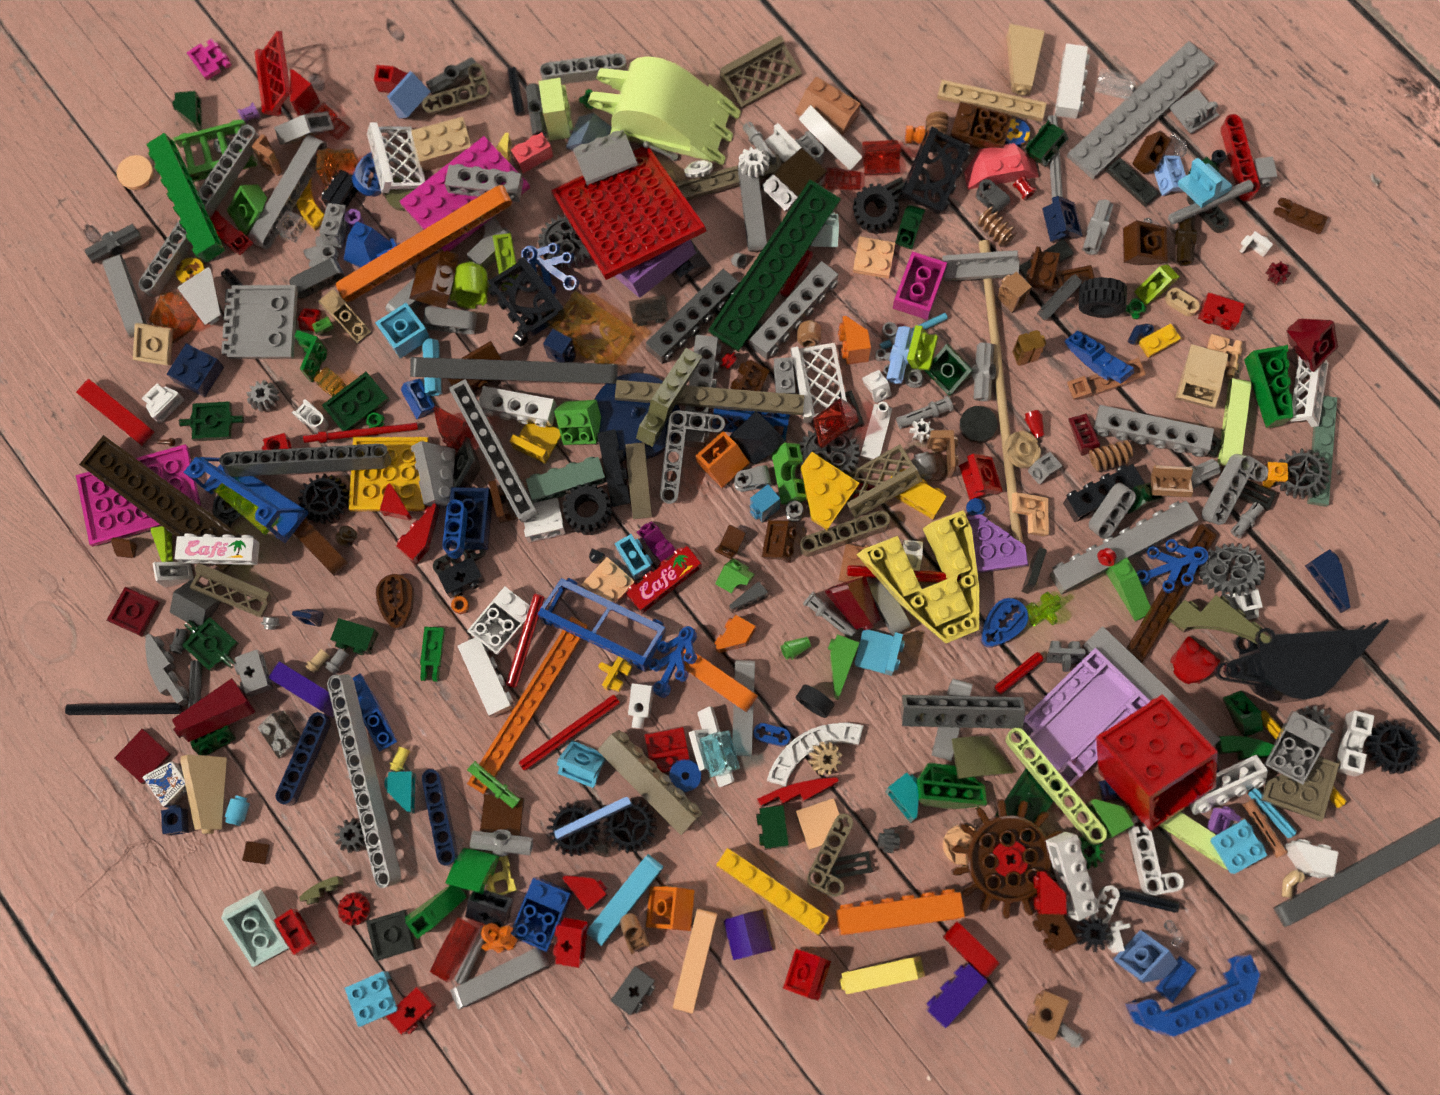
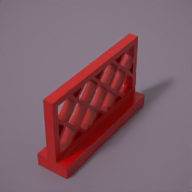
[254,30,291,117]

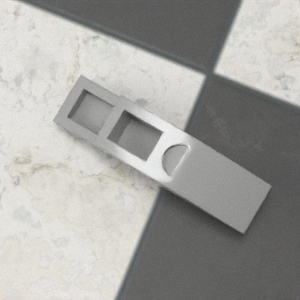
[145,633,189,707]

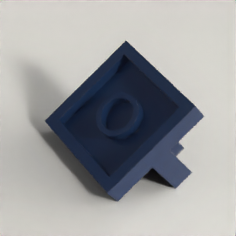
[1042,196,1083,243]

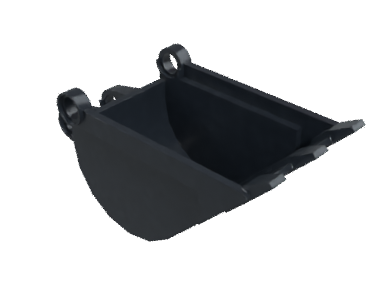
[1214,619,1389,703]

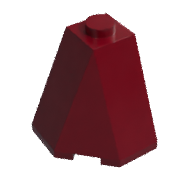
[1286,318,1338,372]
[825,576,881,630]

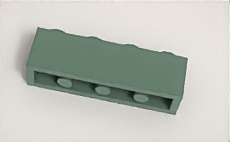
[526,457,606,503]

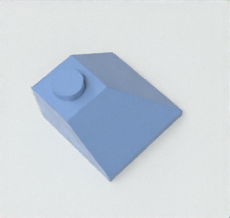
[1113,930,1178,983]

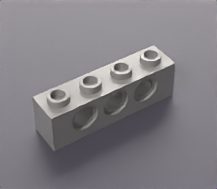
[445,164,523,202]

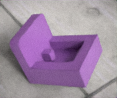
[1207,806,1241,835]

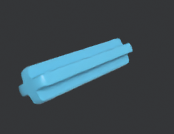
[1248,788,1297,838]

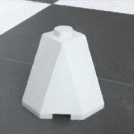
[177,267,220,325]

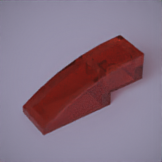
[429,917,478,982]

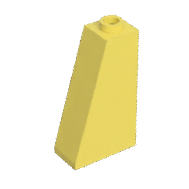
[840,956,925,994]

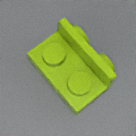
[907,325,938,370]

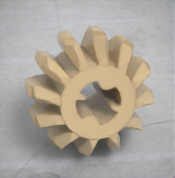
[808,741,843,775]

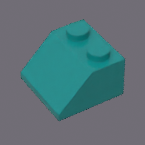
[885,772,919,823]

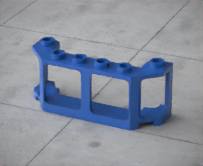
[1125,955,1260,1037]

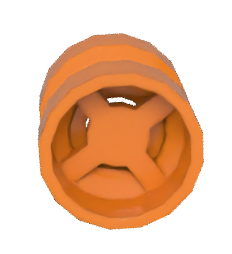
[905,125,925,144]

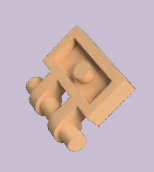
[1207,334,1243,377]

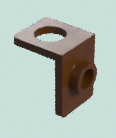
[714,525,746,559]

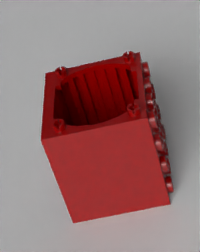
[1096,694,1218,831]

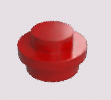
[1097,548,1117,566]

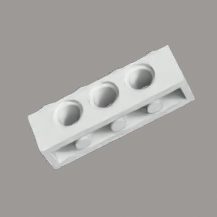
[479,386,558,427]

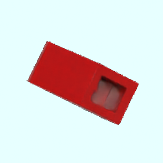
[374,65,408,93]
[1033,871,1066,915]

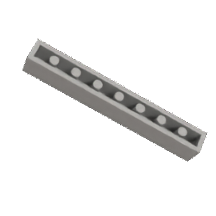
[449,379,539,523]
[1050,501,1198,595]
[1083,626,1220,746]

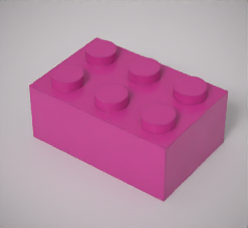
[892,251,947,320]

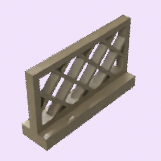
[719,35,802,108]
[846,444,922,519]

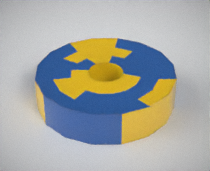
[1005,119,1030,147]

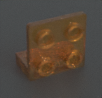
[316,148,359,187]

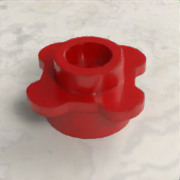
[721,351,738,369]

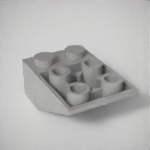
[1265,710,1332,784]

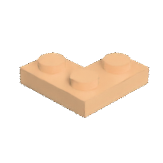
[1012,492,1049,536]

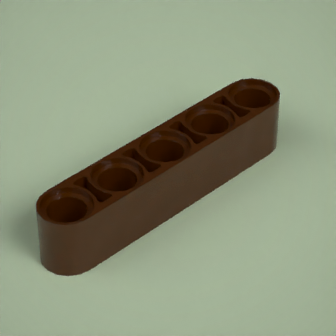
[278,516,348,576]

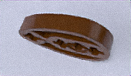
[376,574,414,630]

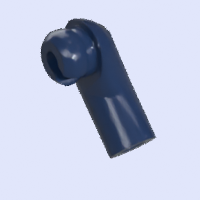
[1128,324,1154,345]

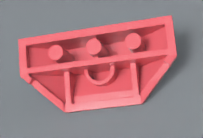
[964,143,1039,190]

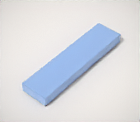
[554,797,632,840]

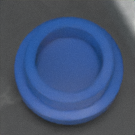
[966,498,985,516]

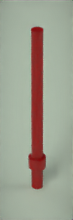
[303,423,418,443]

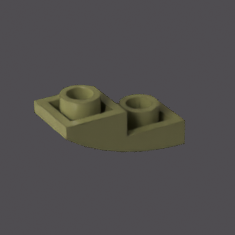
[299,876,343,905]

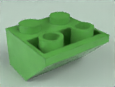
[554,400,601,445]

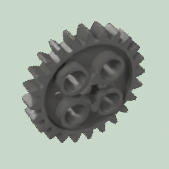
[538,215,590,268]
[800,424,860,476]
[1199,543,1265,597]

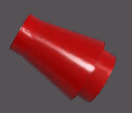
[1024,410,1045,439]

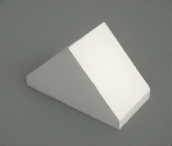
[153,562,194,588]

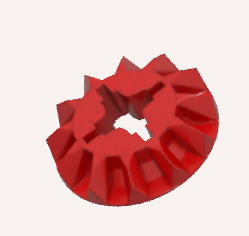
[337,892,370,926]

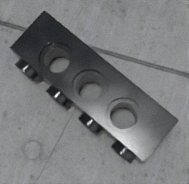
[1063,464,1145,522]

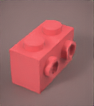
[511,132,553,173]

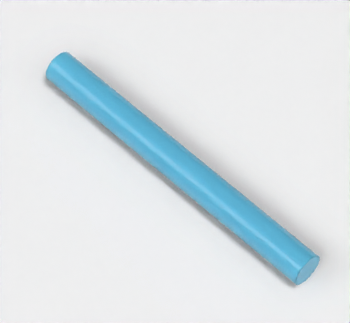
[879,313,948,350]

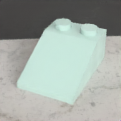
[221,889,289,967]

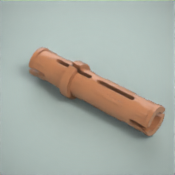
[1242,798,1288,858]

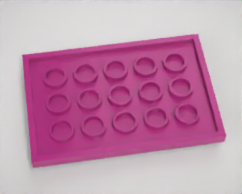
[399,136,530,252]
[76,444,201,547]

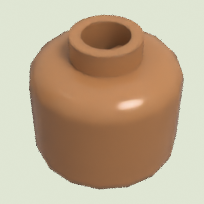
[797,320,821,348]

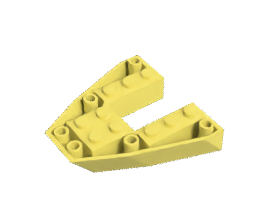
[857,510,979,643]

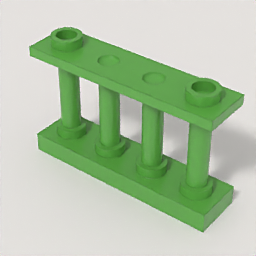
[173,120,258,182]

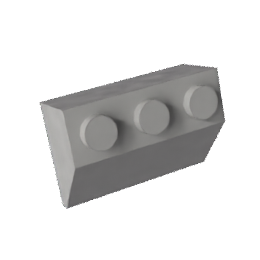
[573,129,638,185]

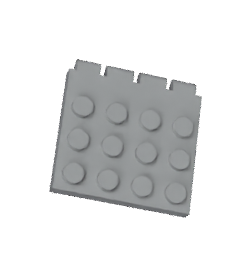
[221,285,298,359]

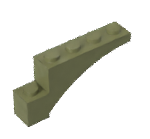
[636,348,702,447]
[1168,595,1270,645]

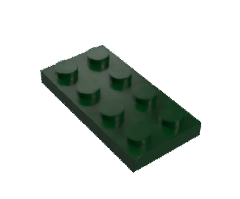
[994,767,1060,843]

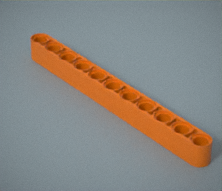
[335,185,512,302]

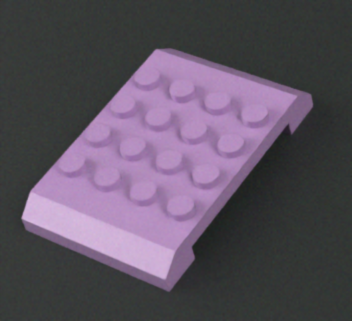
[1014,648,1150,787]

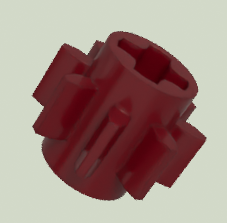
[1265,261,1291,285]

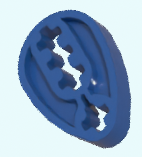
[352,152,382,197]
[981,598,1028,648]

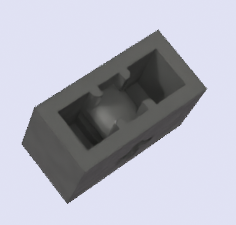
[610,966,656,1016]

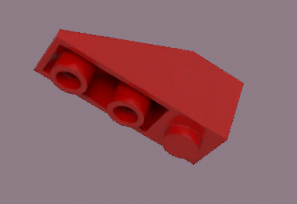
[396,503,440,565]

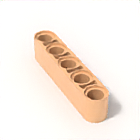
[673,909,717,1014]

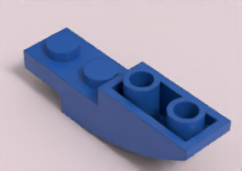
[1064,330,1134,384]
[352,673,397,752]

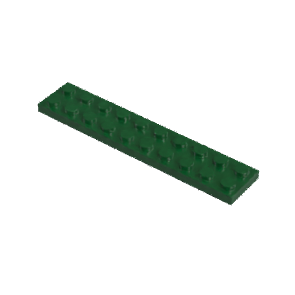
[708,179,841,352]

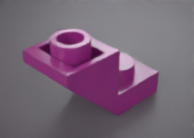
[636,521,676,562]

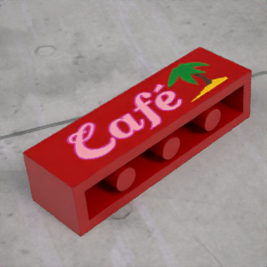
[626,546,702,614]

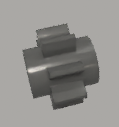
[878,829,900,853]

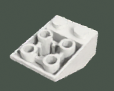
[467,586,530,655]

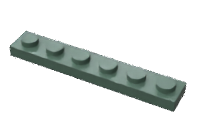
[1307,396,1337,507]

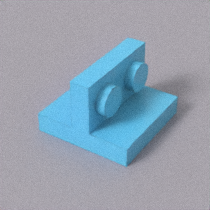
[1178,158,1232,208]
[557,740,606,788]

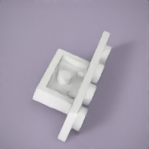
[689,706,734,787]

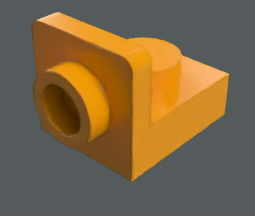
[1262,462,1288,488]

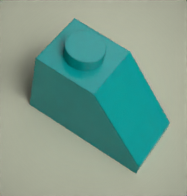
[384,771,416,814]

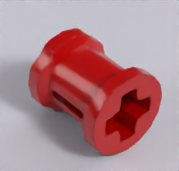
[1013,176,1037,200]

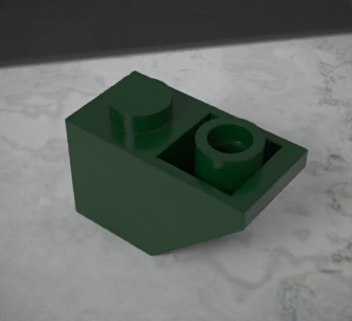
[895,204,926,250]
[1127,482,1163,514]

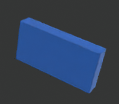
[1154,956,1197,1003]

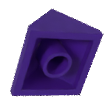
[723,910,773,961]

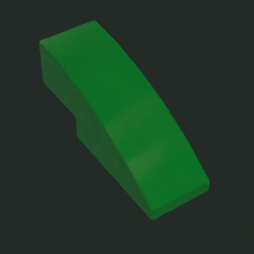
[1215,736,1274,760]

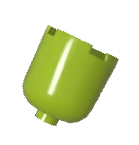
[450,262,488,309]

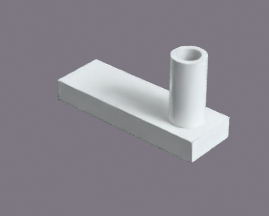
[860,402,892,460]

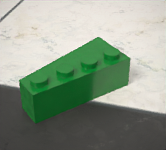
[1244,345,1293,428]

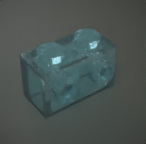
[699,730,740,778]

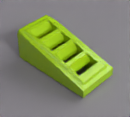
[151,526,173,562]

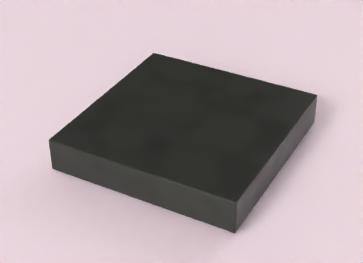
[1021,547,1047,594]
[366,910,416,961]

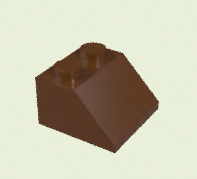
[1123,220,1168,266]

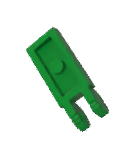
[420,627,445,682]

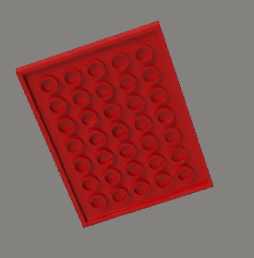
[551,147,707,280]

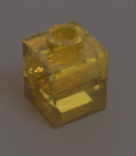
[313,366,346,397]

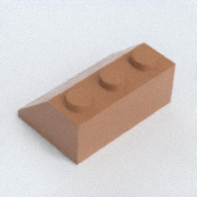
[795,76,861,136]

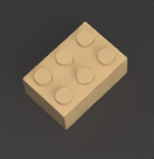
[411,117,471,172]

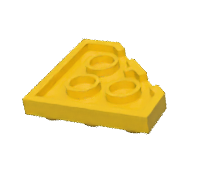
[801,452,859,530]

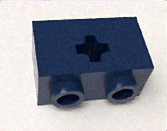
[543,329,576,362]

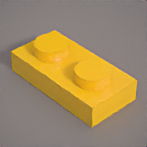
[1138,323,1181,358]

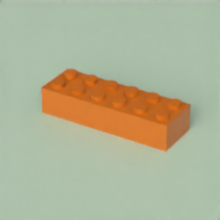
[836,889,965,936]

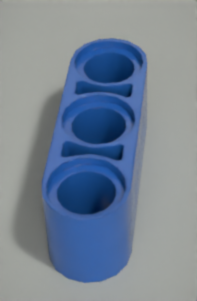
[442,500,468,559]

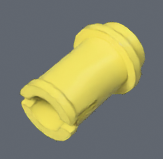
[389,747,410,772]

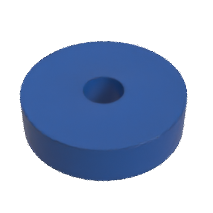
[669,759,701,792]

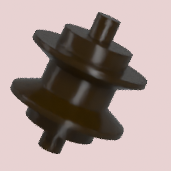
[336,526,357,547]

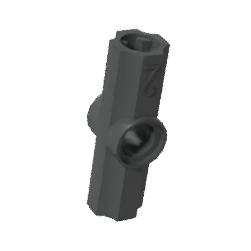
[426,57,480,95]
[525,83,548,136]
[84,223,142,264]

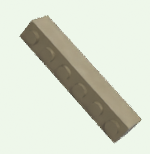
[597,730,703,835]

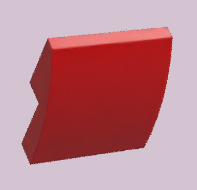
[645,726,689,773]

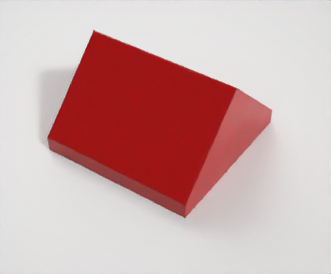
[290,69,321,117]

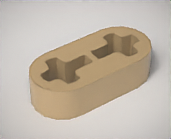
[1165,288,1200,317]

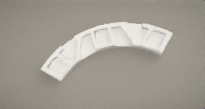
[767,723,864,787]

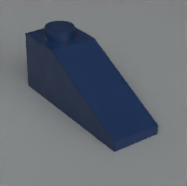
[1305,549,1351,613]

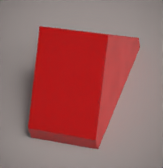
[380,483,413,521]

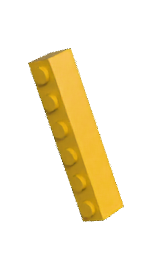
[716,848,830,936]

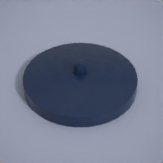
[594,373,681,460]

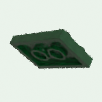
[322,372,390,431]

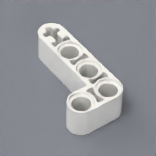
[1128,816,1184,895]

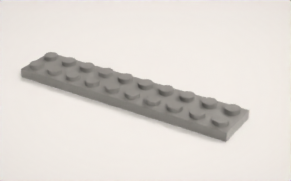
[1067,41,1215,180]

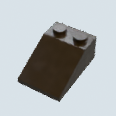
[761,148,828,212]

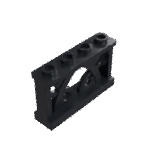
[899,126,970,214]
[487,256,567,340]

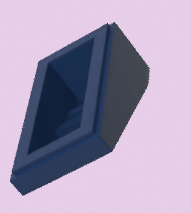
[292,609,324,627]

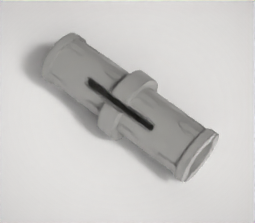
[1230,502,1264,538]

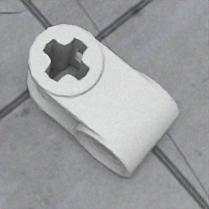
[292,399,329,433]

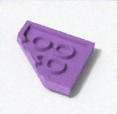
[967,514,1028,573]

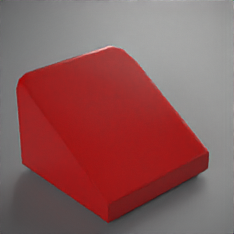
[298,308,321,331]

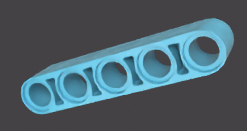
[587,854,664,946]

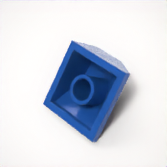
[344,221,392,268]

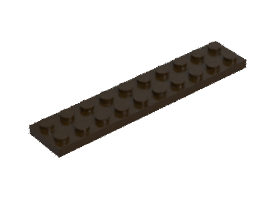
[79,435,241,572]

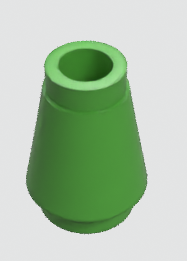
[781,637,811,660]

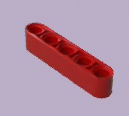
[1221,114,1260,201]
[76,378,155,446]

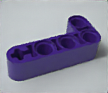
[268,661,335,718]

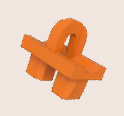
[481,923,518,953]

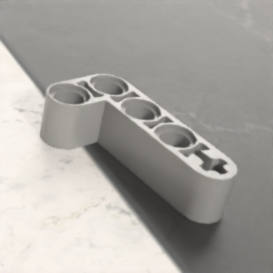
[1202,454,1268,525]
[931,679,972,761]

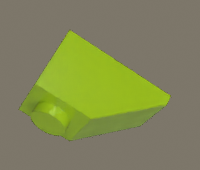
[1134,264,1180,305]

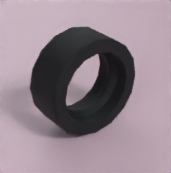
[795,684,835,718]

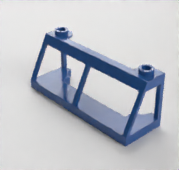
[183,457,309,544]
[537,578,666,672]

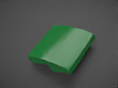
[445,848,499,894]

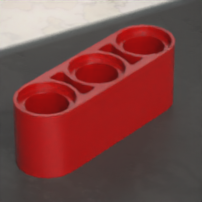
[943,921,1000,979]

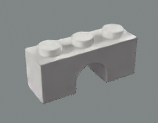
[1336,710,1374,777]

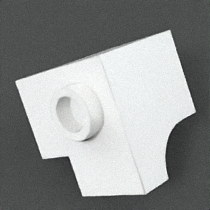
[1223,588,1263,620]

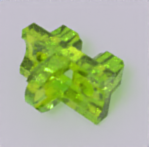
[1026,592,1062,627]

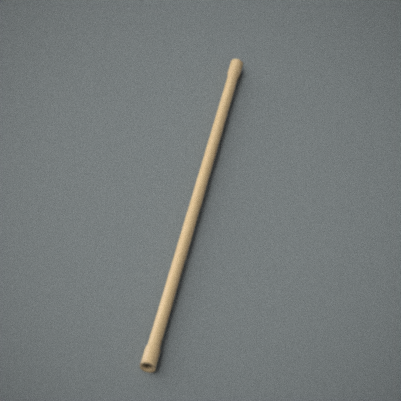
[979,240,1024,544]

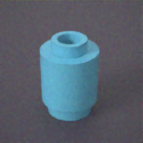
[225,795,250,826]

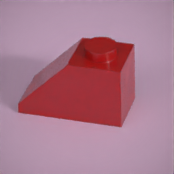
[562,876,608,911]

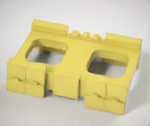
[486,856,517,895]

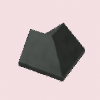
[453,437,481,488]

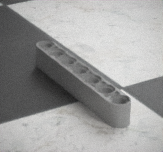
[248,135,327,249]

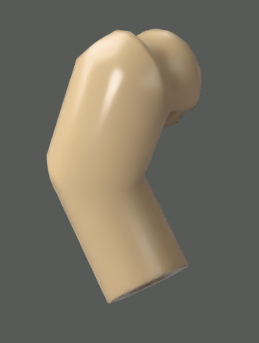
[1282,870,1305,898]

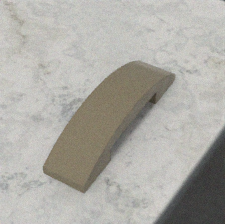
[626,442,652,520]

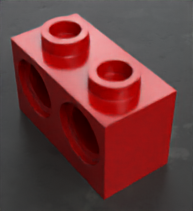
[274,909,317,956]

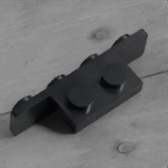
[597,430,631,507]

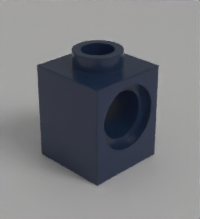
[161,805,189,836]

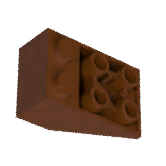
[950,102,1012,148]

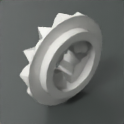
[684,160,713,178]

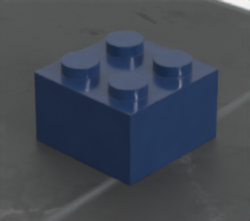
[167,343,224,398]

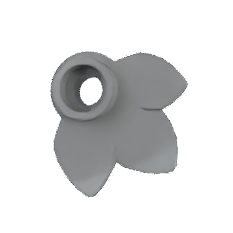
[303,236,339,267]

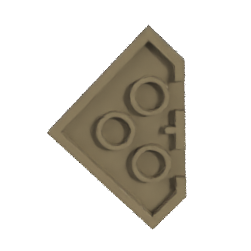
[1261,757,1340,822]

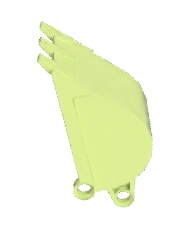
[588,56,741,165]

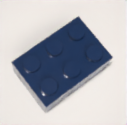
[450,487,493,550]

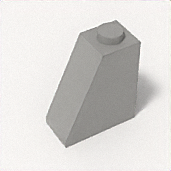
[274,112,334,145]

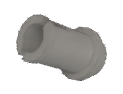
[325,648,349,674]
[1057,1022,1084,1048]

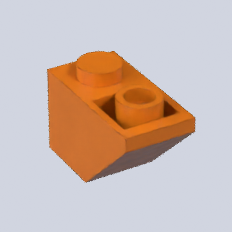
[714,614,756,653]

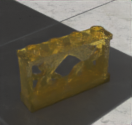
[549,291,635,364]

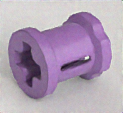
[237,103,261,124]
[344,209,365,229]

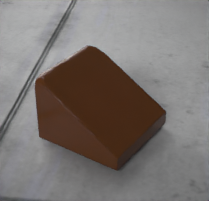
[111,538,137,558]
[242,841,270,865]

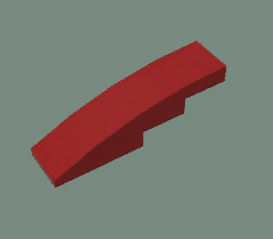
[757,777,839,808]

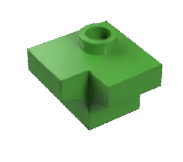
[715,558,755,594]

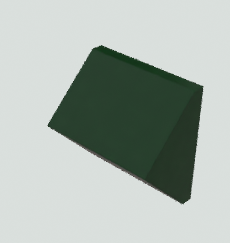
[924,343,973,396]

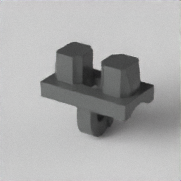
[1046,641,1085,672]

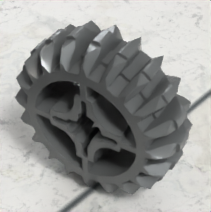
[1276,448,1330,500]

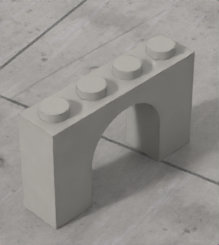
[467,217,513,270]

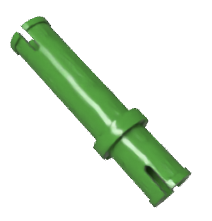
[467,761,521,809]

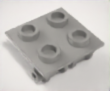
[1169,89,1219,134]

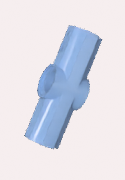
[886,326,914,384]

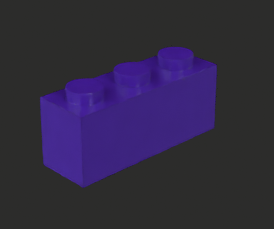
[926,964,987,1028]

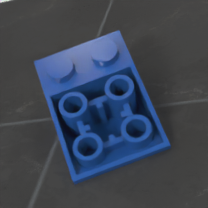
[511,877,573,952]

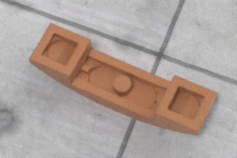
[1067,358,1146,400]

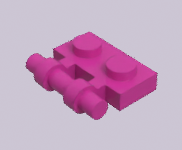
[186,39,231,81]

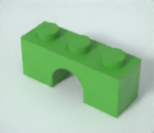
[772,443,807,505]

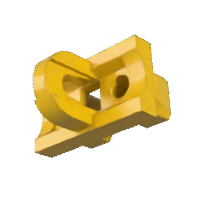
[598,656,633,692]

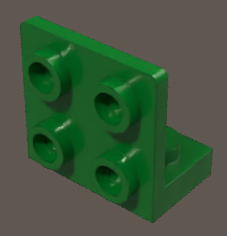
[294,330,327,383]

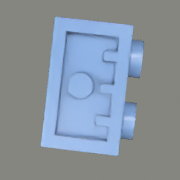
[1153,155,1186,196]

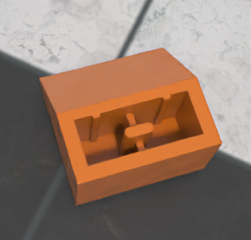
[838,316,871,365]
[696,431,750,488]

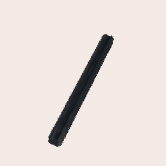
[65,703,183,715]

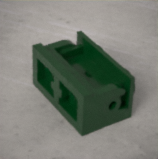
[1025,120,1069,167]
[330,618,379,656]
[756,805,789,850]

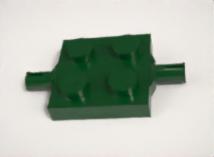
[179,401,244,441]
[182,617,239,672]

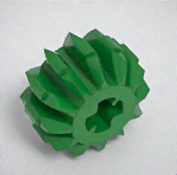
[1078,836,1106,870]

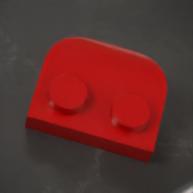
[1170,636,1220,684]

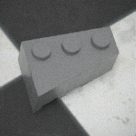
[411,441,455,508]

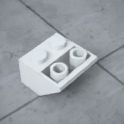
[1284,839,1338,879]

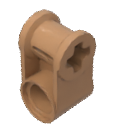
[620,914,650,954]

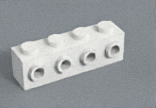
[1189,755,1268,815]
[1046,832,1099,921]

